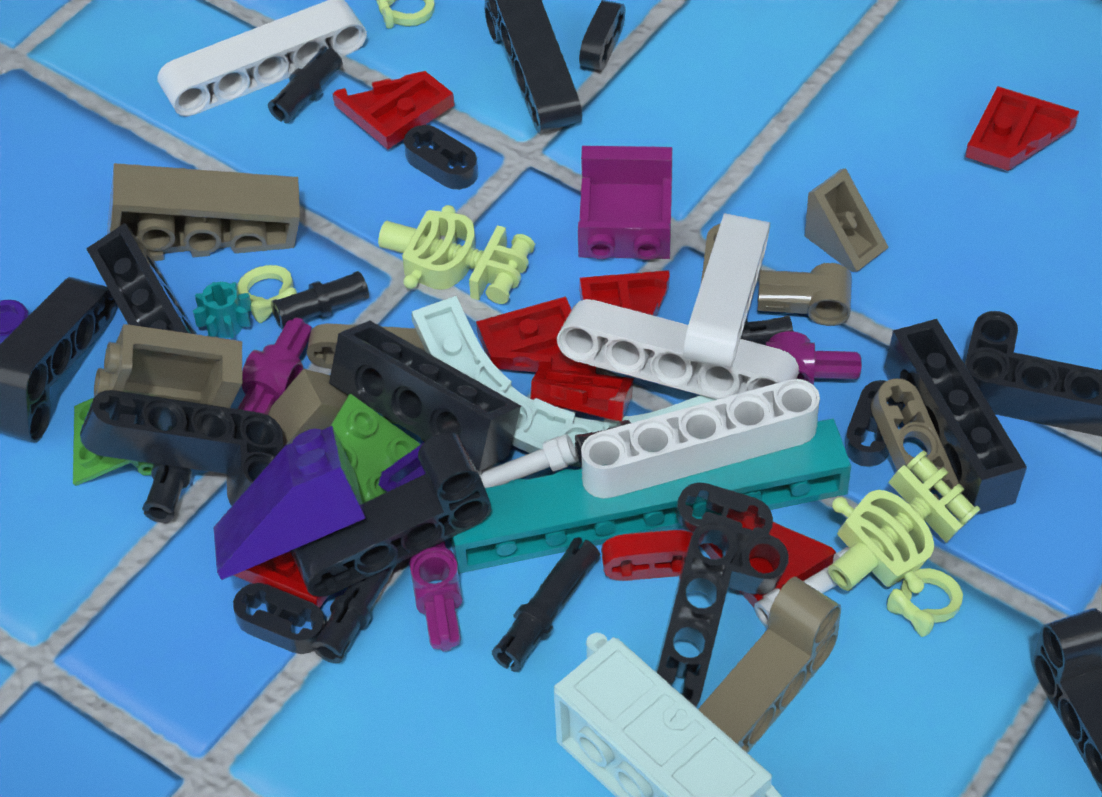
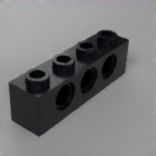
[86,223,197,335]
[884,319,1027,514]
[329,320,521,471]

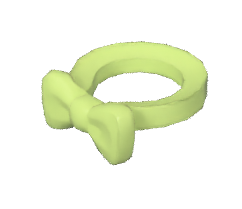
[376,0,434,29]
[237,265,297,323]
[887,568,963,637]

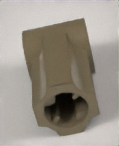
[758,263,852,326]

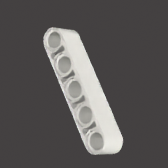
[157,0,367,116]
[683,213,770,368]
[557,299,799,399]
[581,379,820,499]

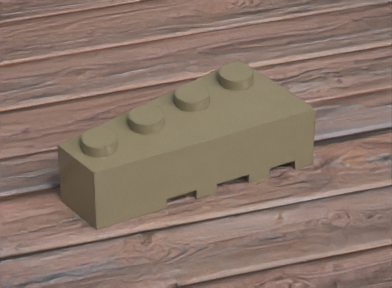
[107,163,300,261]

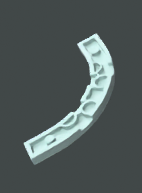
[412,296,716,468]

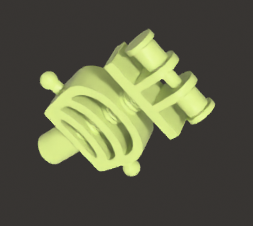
[378,205,535,304]
[828,450,981,593]

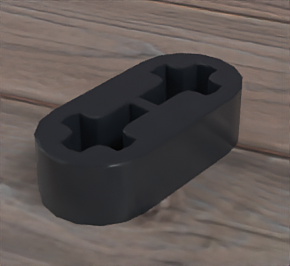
[579,0,626,71]
[404,125,478,190]
[845,380,904,467]
[675,482,773,534]
[233,583,325,654]

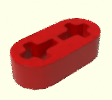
[601,530,693,581]

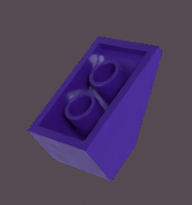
[213,426,366,580]

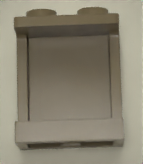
[94,324,242,408]

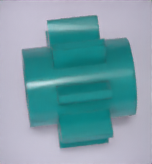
[193,282,251,339]

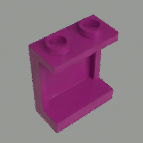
[578,146,673,260]

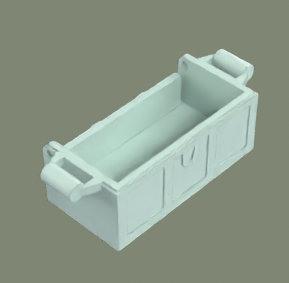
[554,633,782,797]

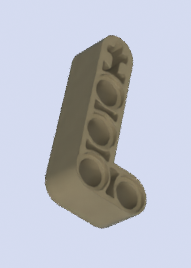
[698,577,841,753]

